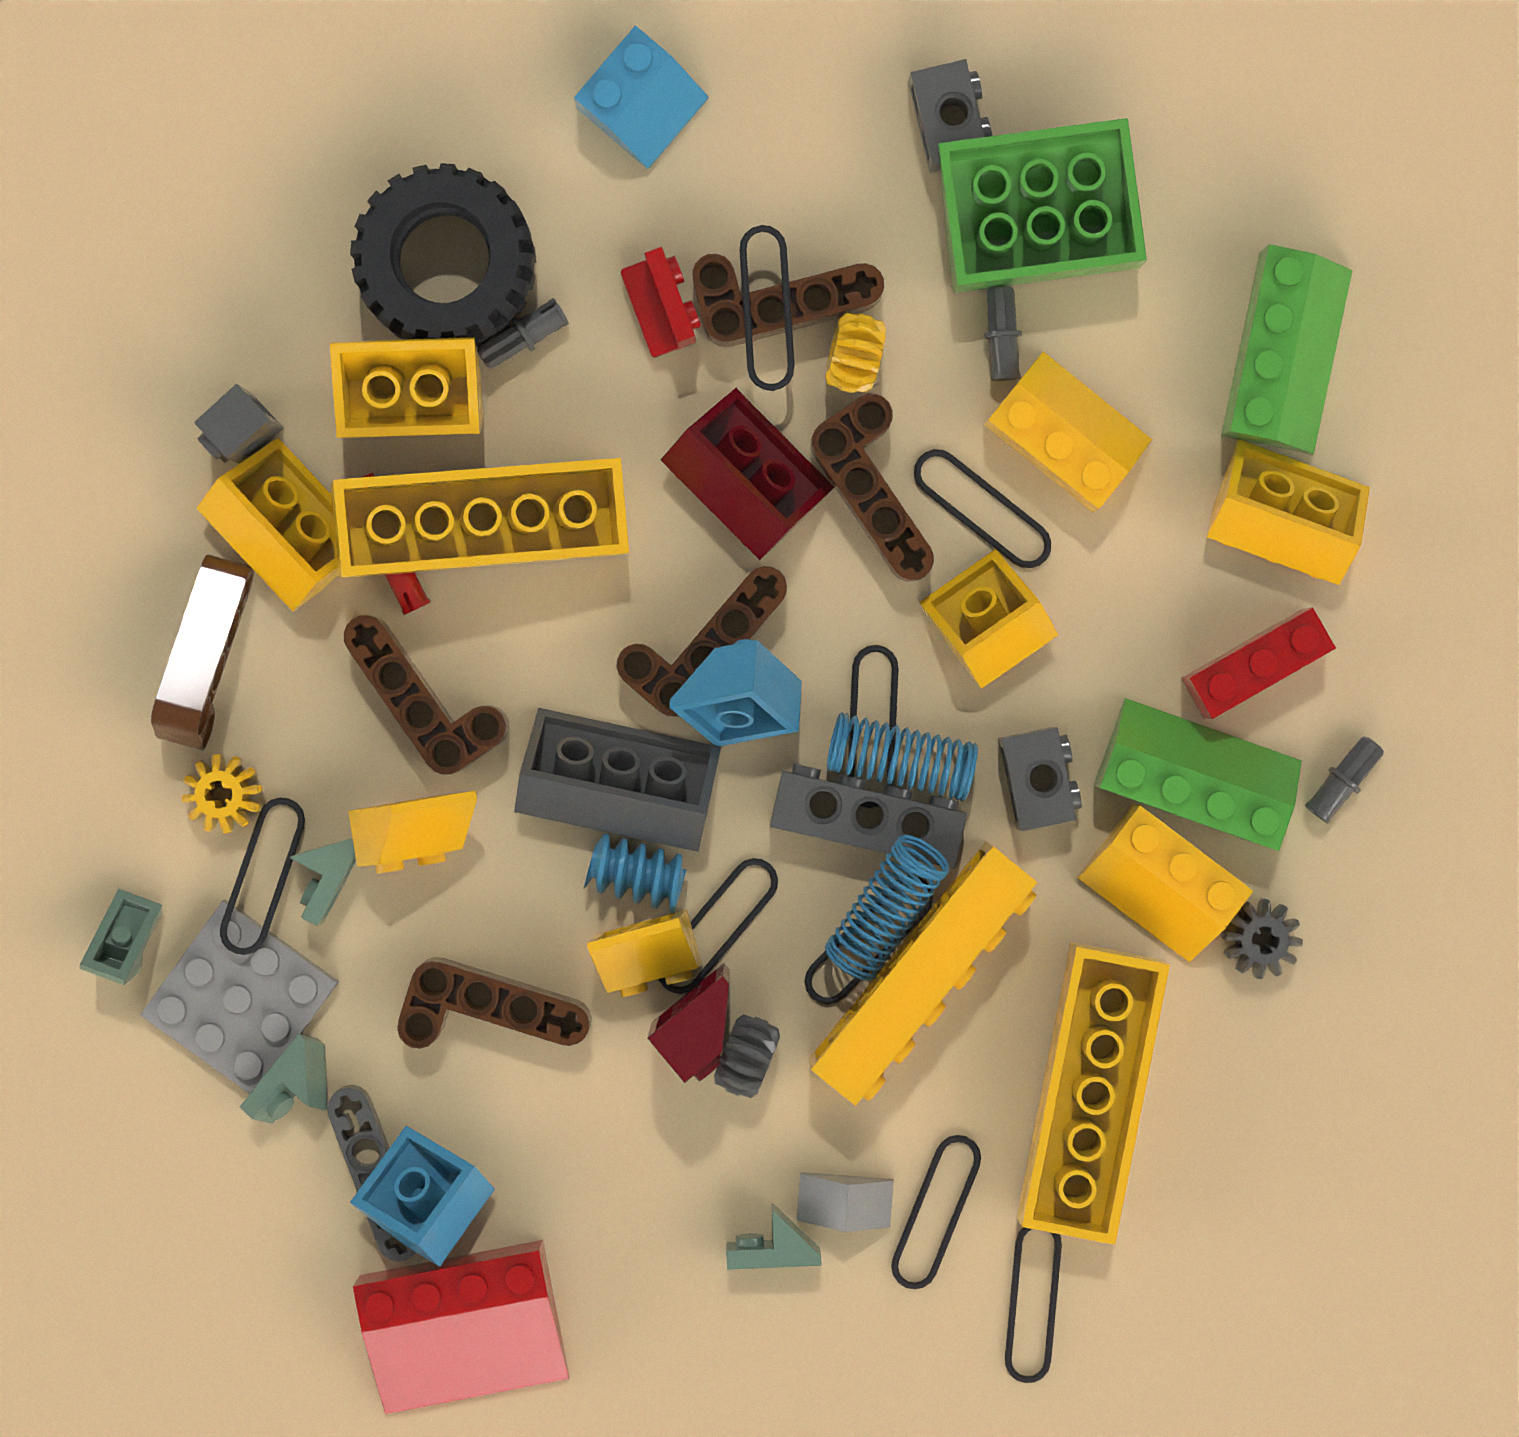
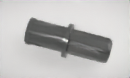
[984,286,1022,381]
[477,298,569,368]
[1305,736,1384,824]

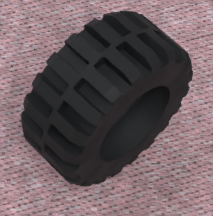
[350,163,537,347]

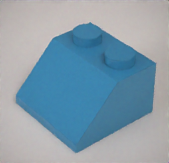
[574,25,709,169]
[670,639,802,746]
[350,1126,495,1267]

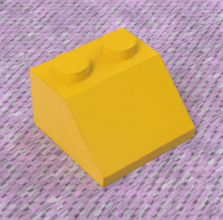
[919,549,1059,689]
[348,790,477,874]
[586,909,702,997]

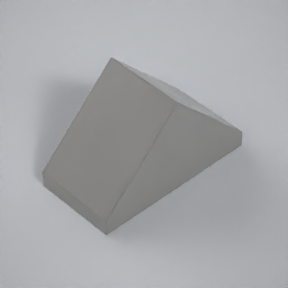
[797,1172,894,1232]

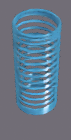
[827,712,978,802]
[825,835,949,981]

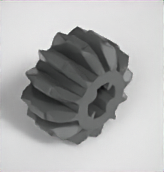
[1221,898,1303,979]
[714,1014,780,1098]

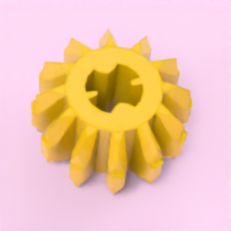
[825,313,886,394]
[181,754,264,834]

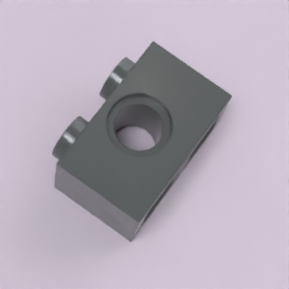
[908,59,993,173]
[998,727,1082,831]

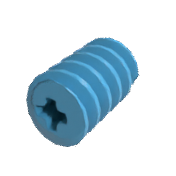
[583,833,687,914]

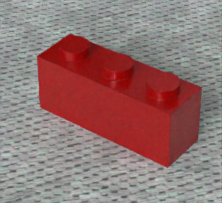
[1181,607,1336,719]

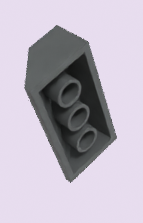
[514,708,721,852]

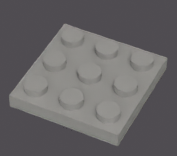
[140,899,339,1094]

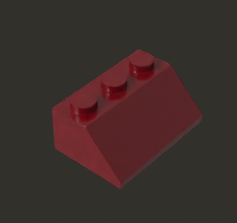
[660,388,835,560]
[647,963,730,1083]

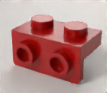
[620,246,701,358]

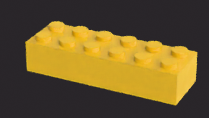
[331,458,629,578]
[809,841,1038,1106]
[1017,942,1170,1245]

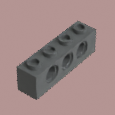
[770,764,967,869]

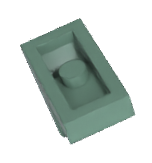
[290,838,356,926]
[80,889,162,985]
[240,1033,328,1124]
[726,1204,822,1270]

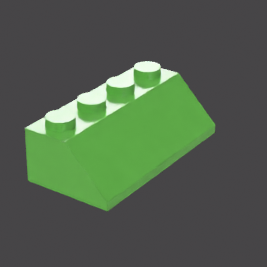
[1221,244,1353,455]
[1093,698,1302,851]

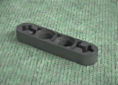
[327,1085,415,1262]

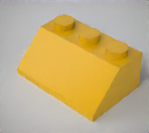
[330,337,483,438]
[984,351,1152,513]
[196,438,339,612]
[1207,439,1370,585]
[1077,803,1253,962]

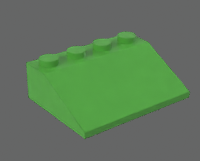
[938,118,1147,293]

